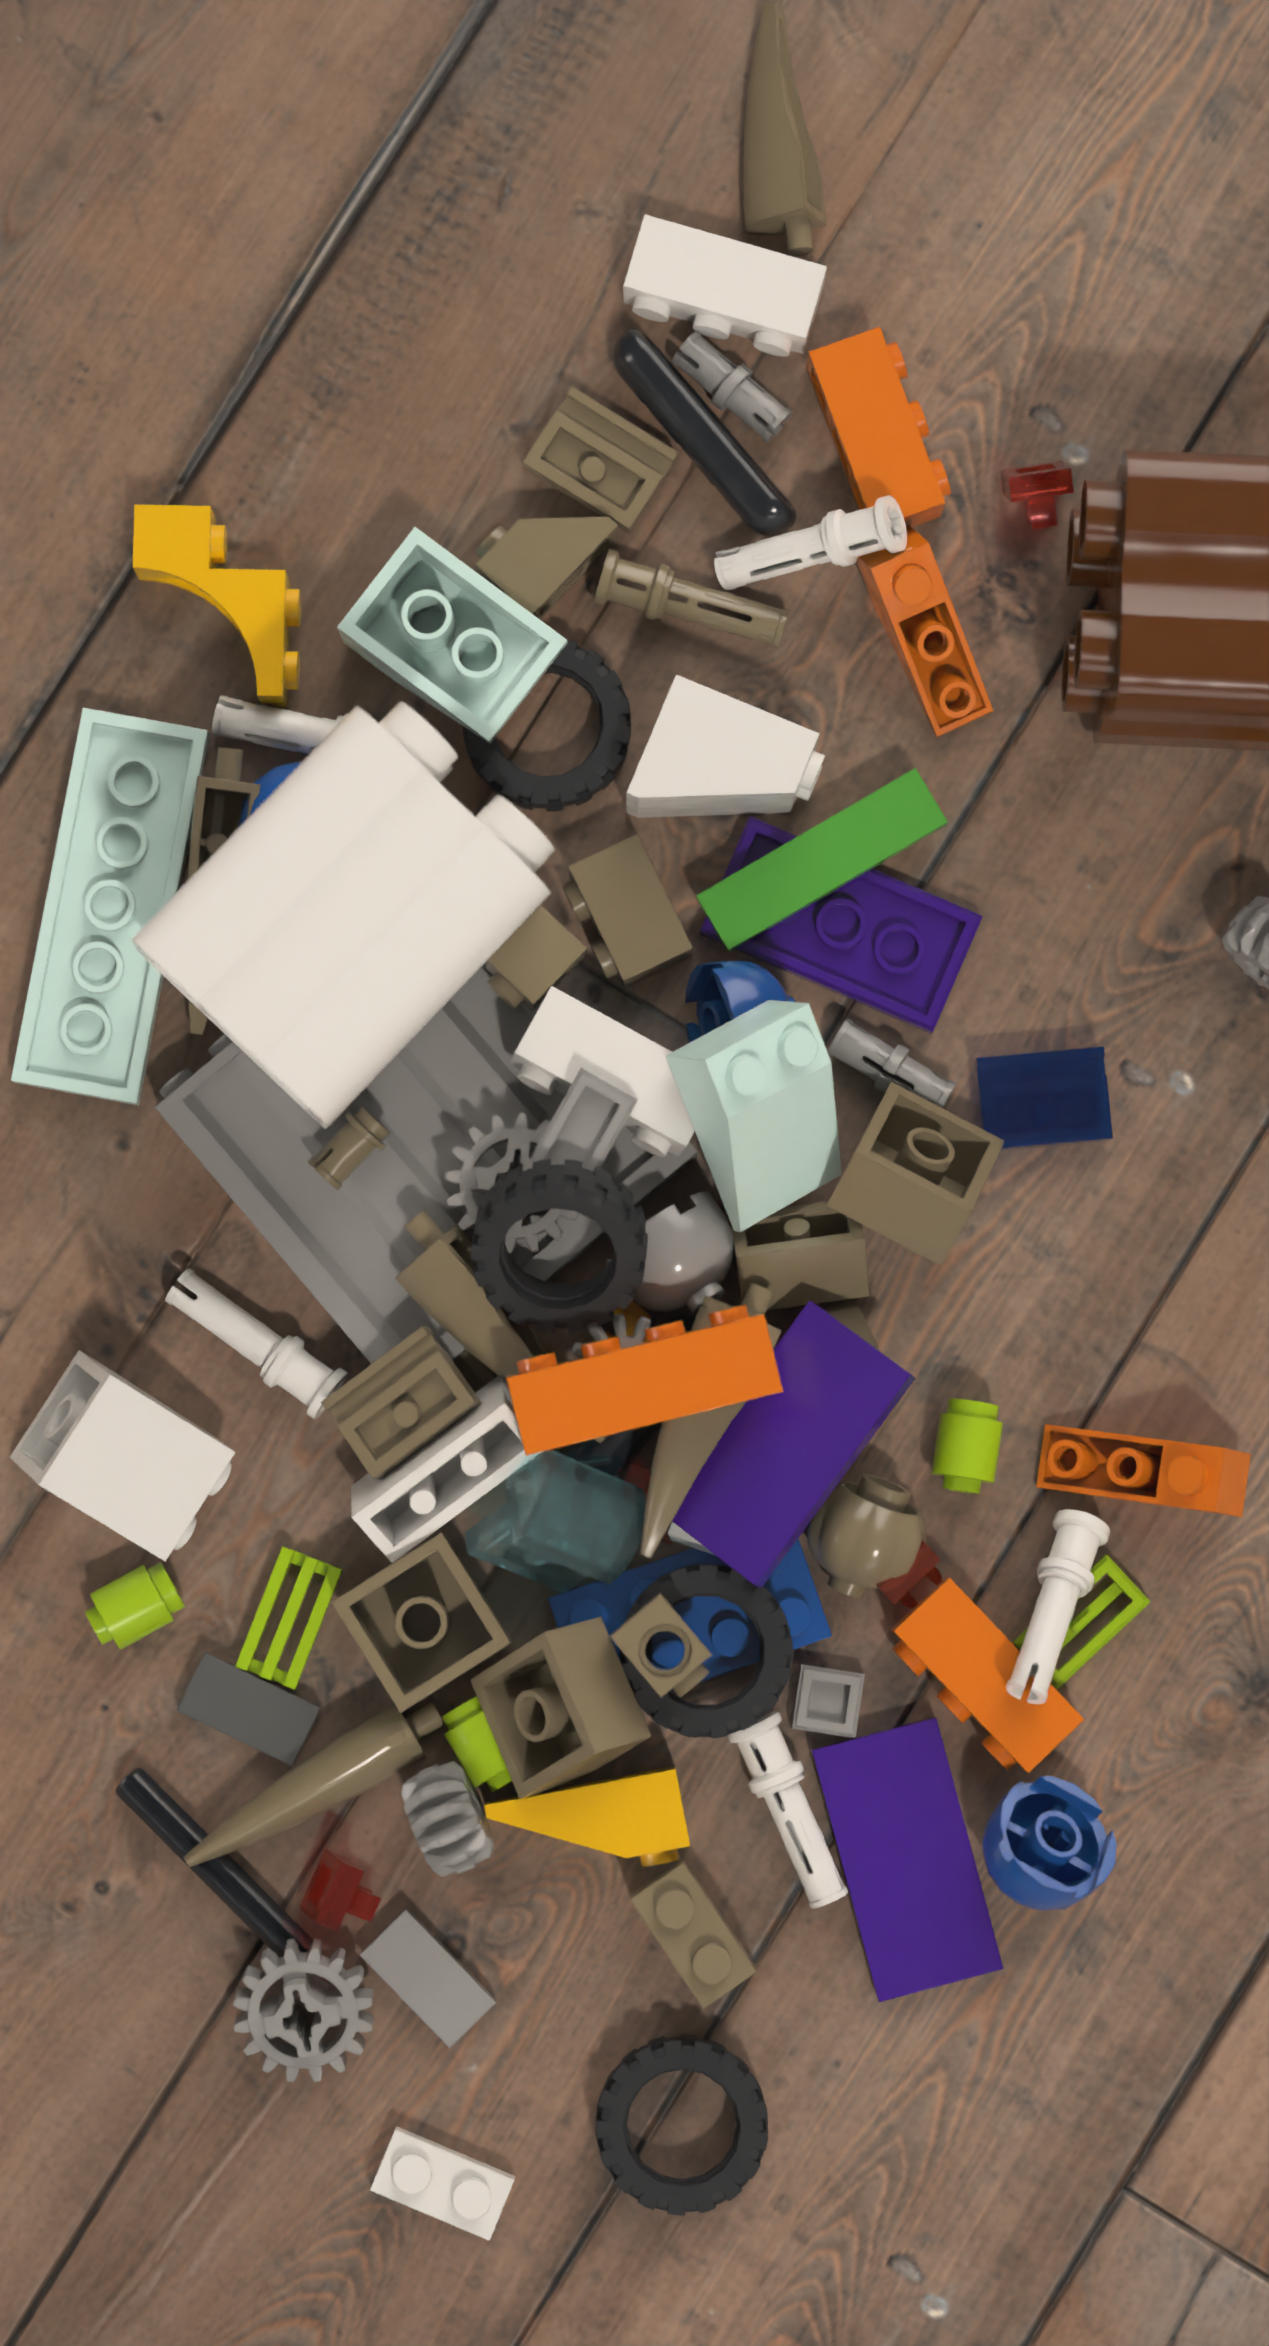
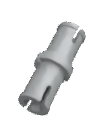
[671,331,793,443]
[827,1018,957,1108]

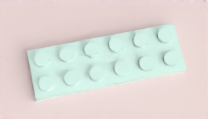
[11,708,210,1106]

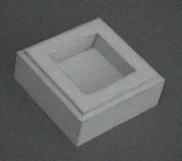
[791,1664,865,1738]

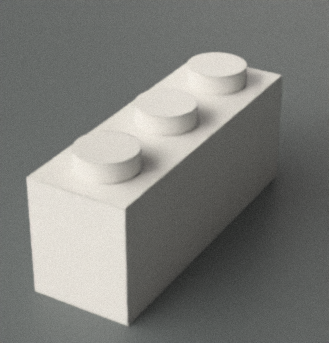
[623,214,827,357]
[509,986,695,1157]
[351,1376,543,1563]

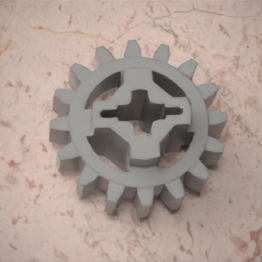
[445,1113,579,1255]
[233,1939,375,2082]

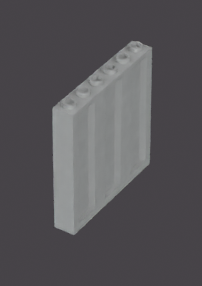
[154,962,698,1364]

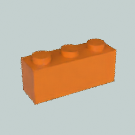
[806,327,951,527]
[890,1577,1084,1773]

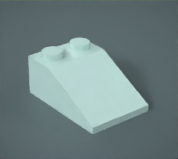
[337,527,568,743]
[666,1000,842,1232]

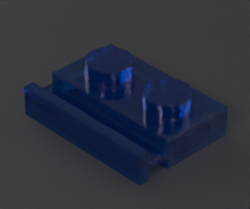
[975,1047,1113,1150]

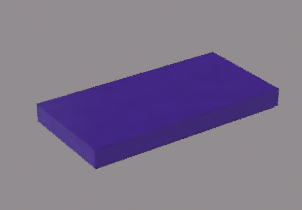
[699,816,983,1034]
[672,1300,916,1588]
[811,1717,1004,2002]

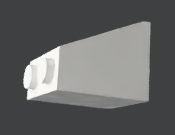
[626,675,825,818]
[9,1350,236,1561]

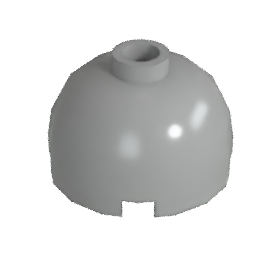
[605,1192,735,1314]

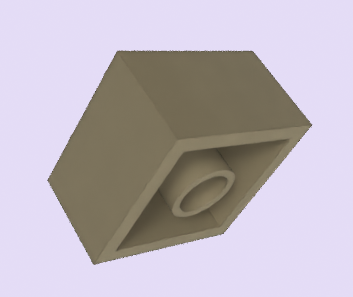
[826,1082,1005,1266]
[331,1532,513,1713]
[470,1617,652,1799]

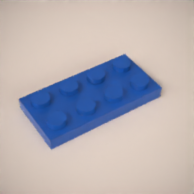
[547,1538,832,1692]

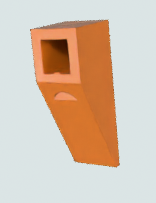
[856,525,994,737]
[1036,1424,1251,1518]

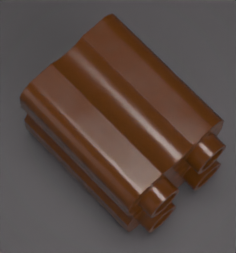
[1061,450,1269,751]

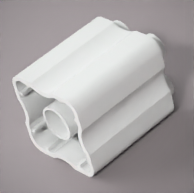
[132,701,555,1129]

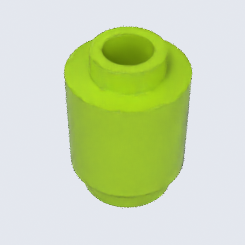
[931,1398,1003,1494]
[84,1562,185,1650]
[442,1696,512,1793]

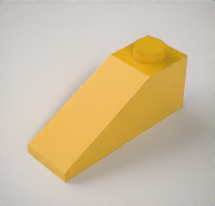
[484,1766,690,1867]

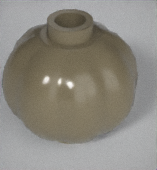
[807,1474,927,1598]

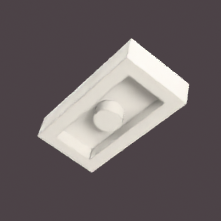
[370,2126,515,2241]

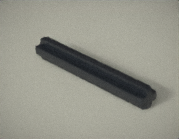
[116,1768,314,1958]

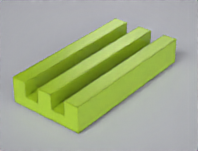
[235,1546,343,1690]
[1011,1554,1151,1689]

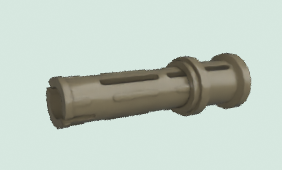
[594,548,789,648]

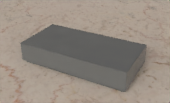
[176,1652,321,1766]

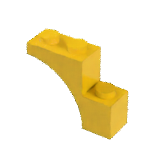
[133,505,301,707]

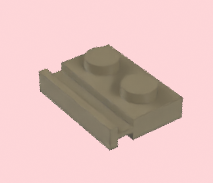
[523,386,678,534]
[321,1326,481,1479]

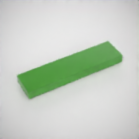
[696,768,948,953]

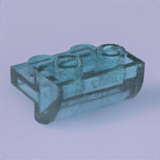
[465,1450,646,1593]

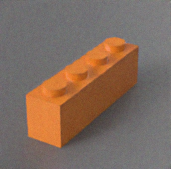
[506,1304,783,1455]

